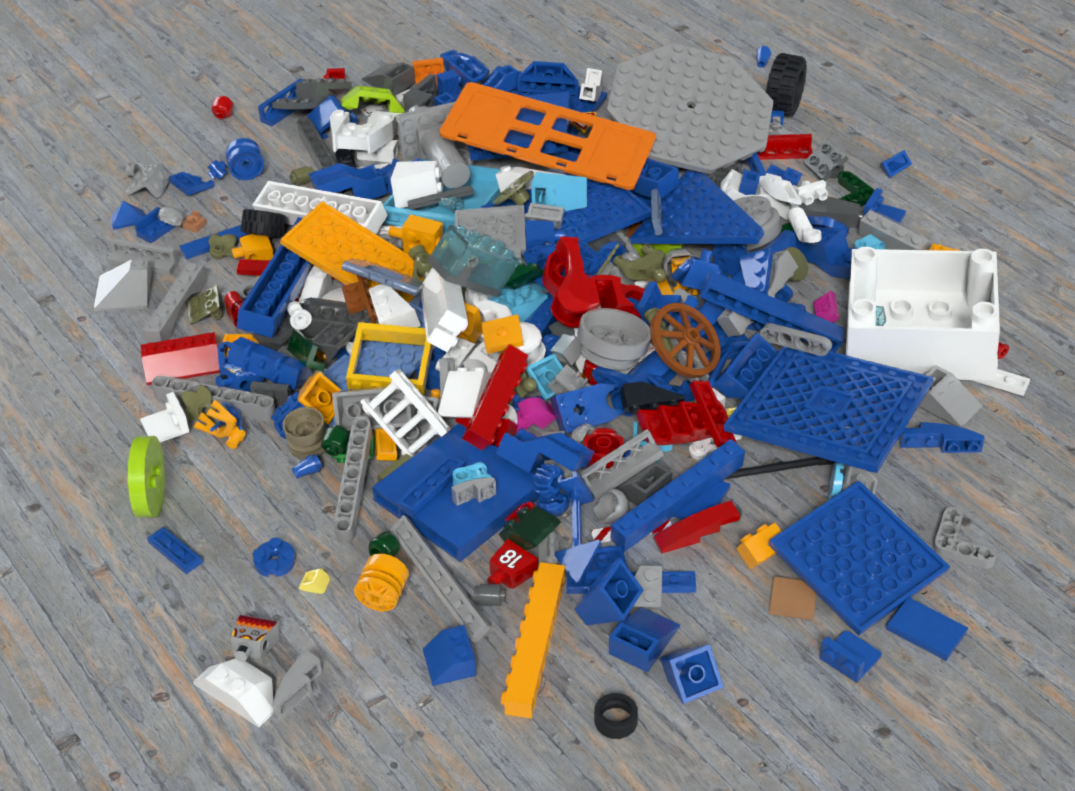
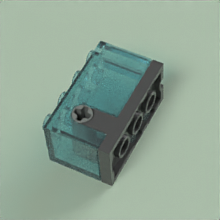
[427,224,520,298]

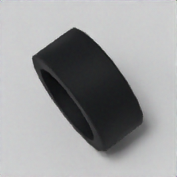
[594,693,638,739]

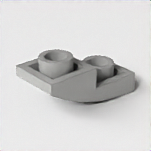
[451,478,496,506]

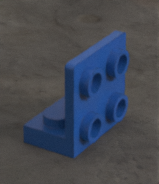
[863,188,906,223]

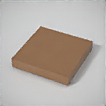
[769,576,816,620]

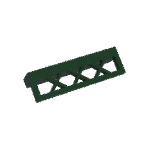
[287,329,326,372]

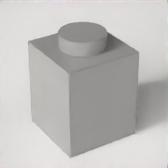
[550,334,582,366]

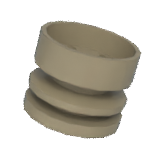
[283,407,326,459]

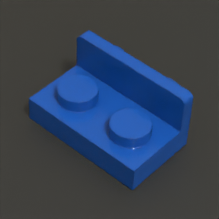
[134,207,176,243]

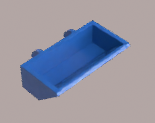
[228,337,313,390]

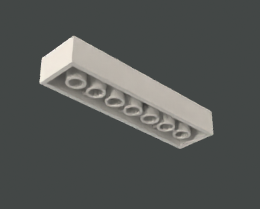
[252,181,388,234]

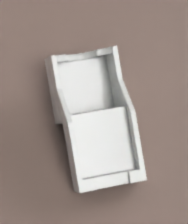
[720,169,790,220]

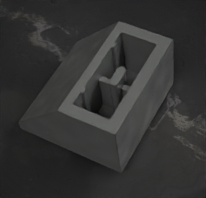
[614,462,672,506]

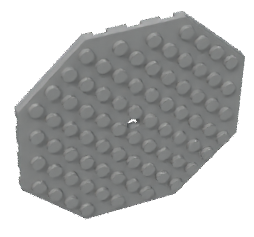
[606,43,773,174]

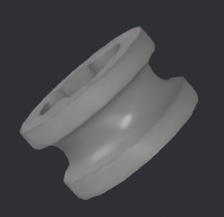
[126,163,139,177]

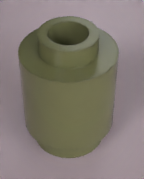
[290,166,314,186]

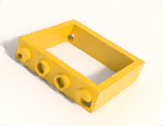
[346,322,434,396]

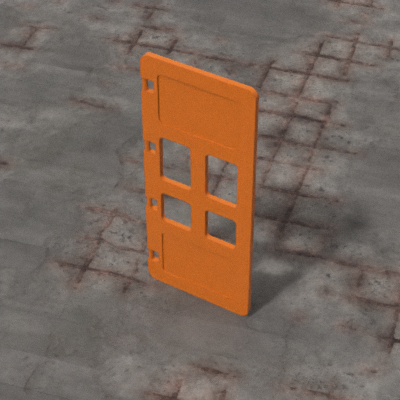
[439,82,656,190]

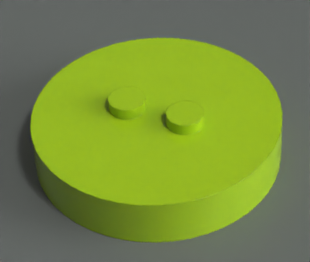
[128,436,165,518]

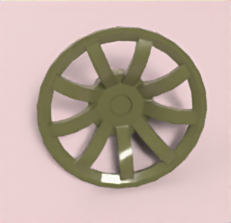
[493,171,534,206]

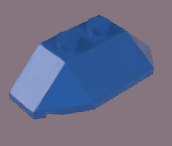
[440,50,490,88]
[517,61,579,96]

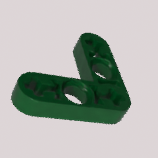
[838,171,875,207]

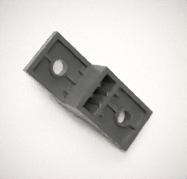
[403,73,437,113]
[272,78,352,109]

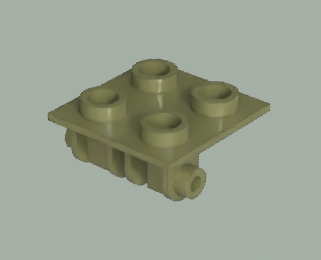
[188,285,222,325]

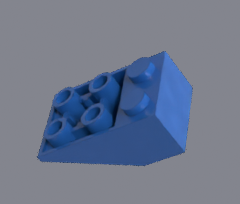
[609,607,680,673]

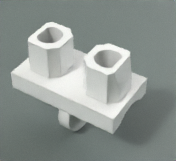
[797,180,828,205]

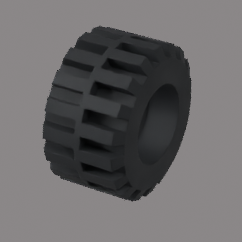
[240,209,286,238]

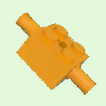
[388,214,450,257]

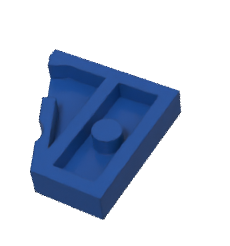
[169,172,214,195]

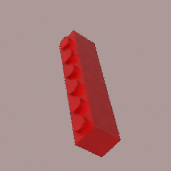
[462,344,529,450]

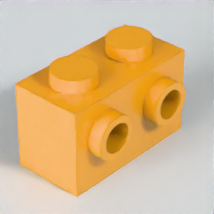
[736,522,782,570]

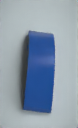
[647,374,695,402]

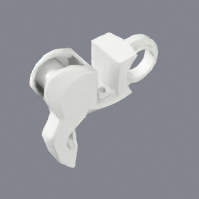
[463,300,546,373]

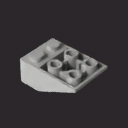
[919,365,983,427]

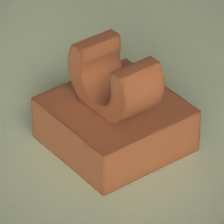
[182,210,207,233]

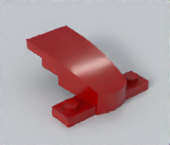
[636,381,737,447]

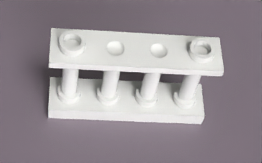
[360,369,451,457]

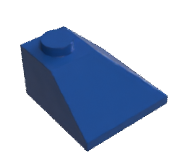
[660,644,724,704]

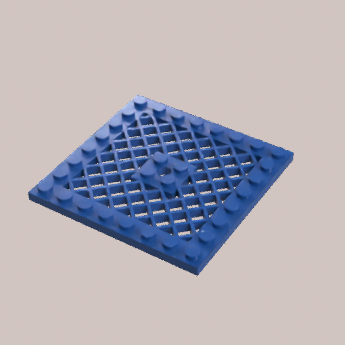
[724,346,933,473]

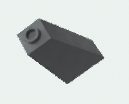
[798,196,863,228]

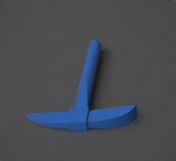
[705,340,750,388]

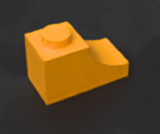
[456,302,483,344]

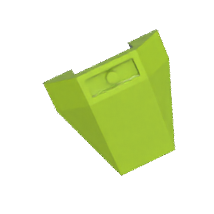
[341,86,405,113]

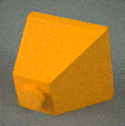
[297,371,341,425]

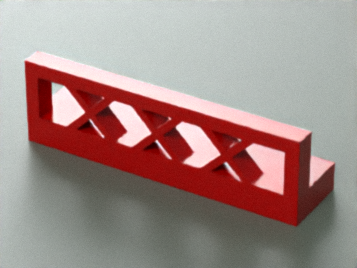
[757,134,813,160]

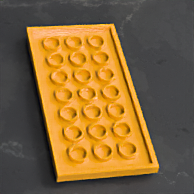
[280,201,423,303]

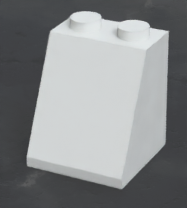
[391,161,443,208]
[438,368,491,419]

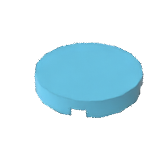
[828,462,844,501]

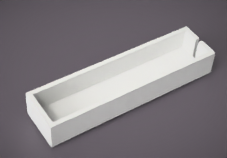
[421,267,468,352]

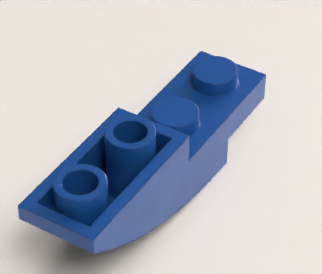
[899,422,985,453]

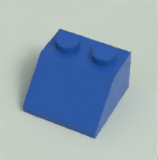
[423,625,476,686]

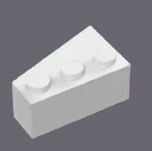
[369,284,421,328]

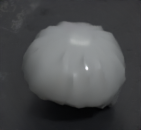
[593,488,629,524]

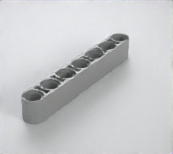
[152,376,275,421]
[334,416,373,543]

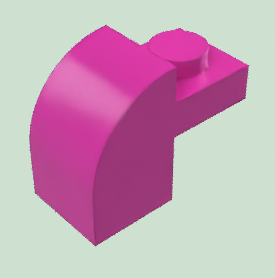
[516,397,556,434]

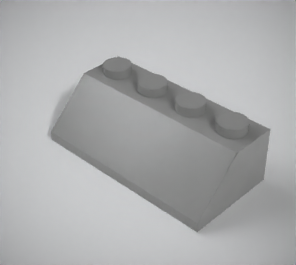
[859,210,937,250]
[332,384,415,431]

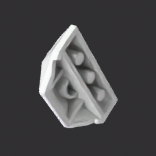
[193,658,275,728]

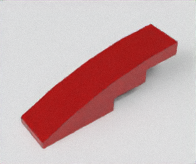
[653,501,740,554]

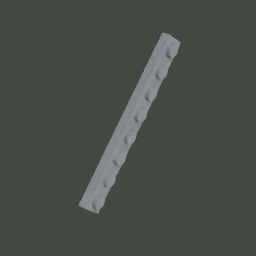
[390,515,491,643]

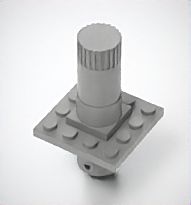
[397,101,470,189]

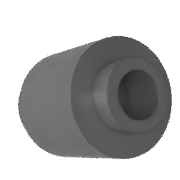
[474,584,506,606]

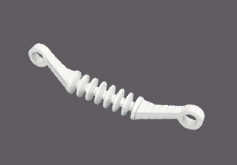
[788,185,822,243]

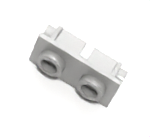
[538,530,560,565]

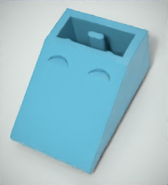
[531,172,587,211]
[489,285,548,322]

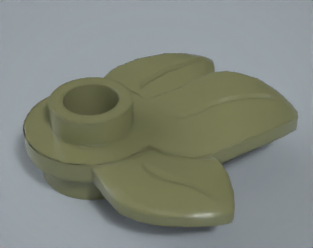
[209,233,238,260]
[181,385,215,421]

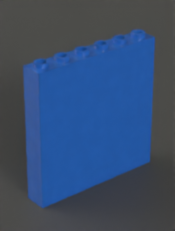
[468,92,571,161]
[372,423,540,562]

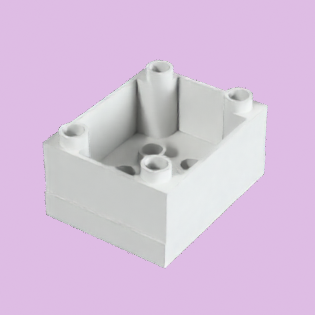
[846,247,1000,381]

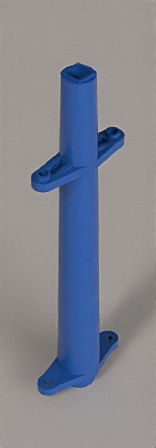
[592,229,799,417]

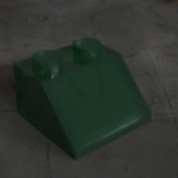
[499,506,561,550]

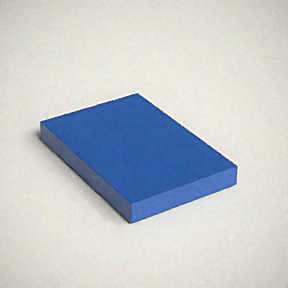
[673,481,730,520]
[886,597,968,661]

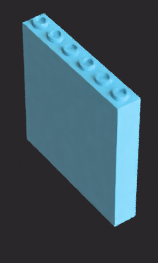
[383,159,504,234]

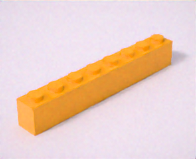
[501,562,566,719]

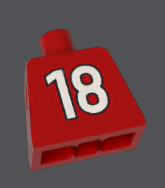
[487,539,539,589]

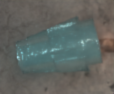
[439,196,464,213]

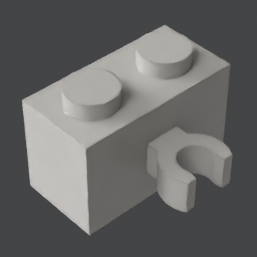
[547,364,590,412]

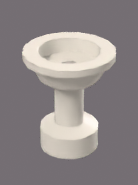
[287,301,312,330]

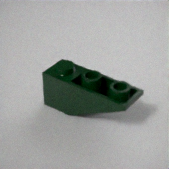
[490,261,543,289]

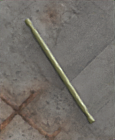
[596,243,620,275]

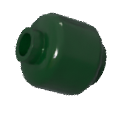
[321,425,349,456]
[368,532,400,557]

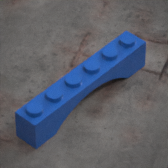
[434,65,518,106]

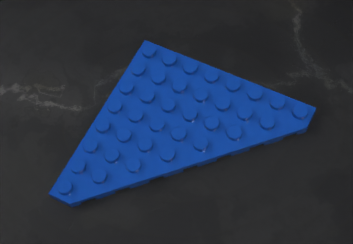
[630,170,764,244]

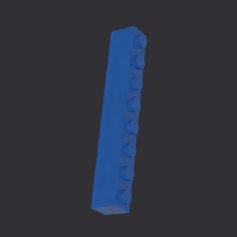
[700,270,844,353]
[610,439,745,552]

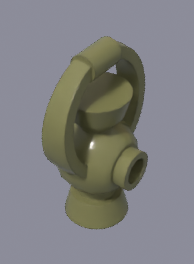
[408,245,432,283]

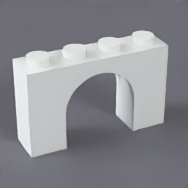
[354,111,402,163]

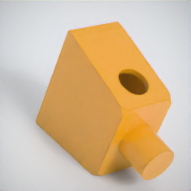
[231,234,274,260]

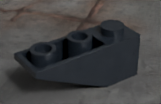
[620,381,685,414]

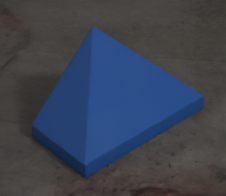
[881,150,912,178]
[110,201,145,230]

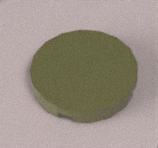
[782,247,808,282]

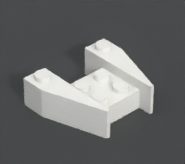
[330,110,397,154]

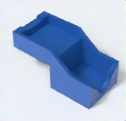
[309,163,388,199]
[796,227,856,279]
[496,428,595,473]

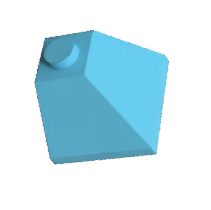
[526,354,563,400]

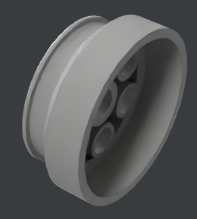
[734,196,782,250]
[578,308,651,370]

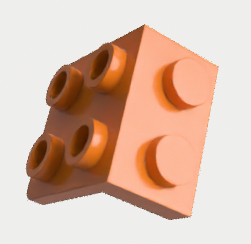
[412,58,444,91]

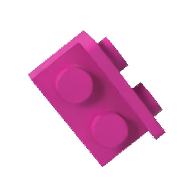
[814,290,840,323]

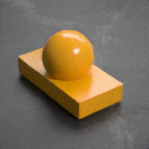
[374,428,397,461]

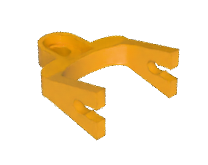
[193,400,246,449]

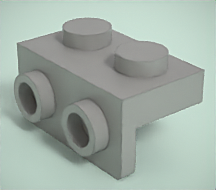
[524,203,565,229]

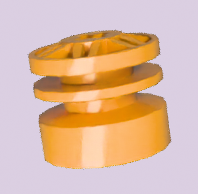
[354,554,409,612]

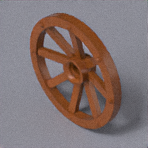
[650,303,721,378]

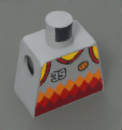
[231,614,280,662]

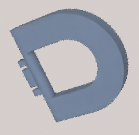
[342,259,423,296]

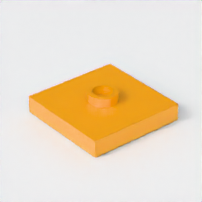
[482,314,524,354]

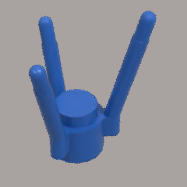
[210,402,244,432]

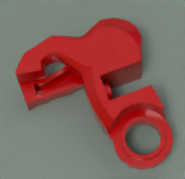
[542,237,645,328]

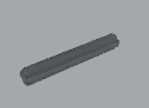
[407,185,473,210]

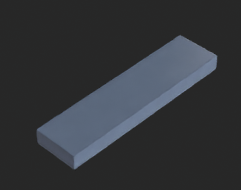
[651,189,663,236]

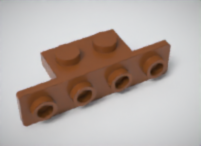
[341,275,378,324]

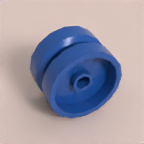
[225,138,264,181]

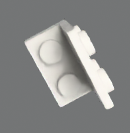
[140,392,189,443]

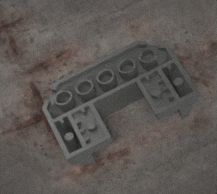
[252,297,371,364]

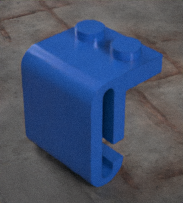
[307,95,360,139]
[637,281,699,328]

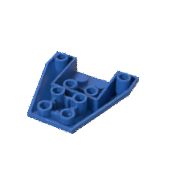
[523,241,606,290]

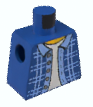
[216,363,264,392]

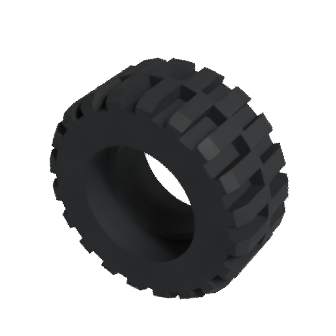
[766,53,807,116]

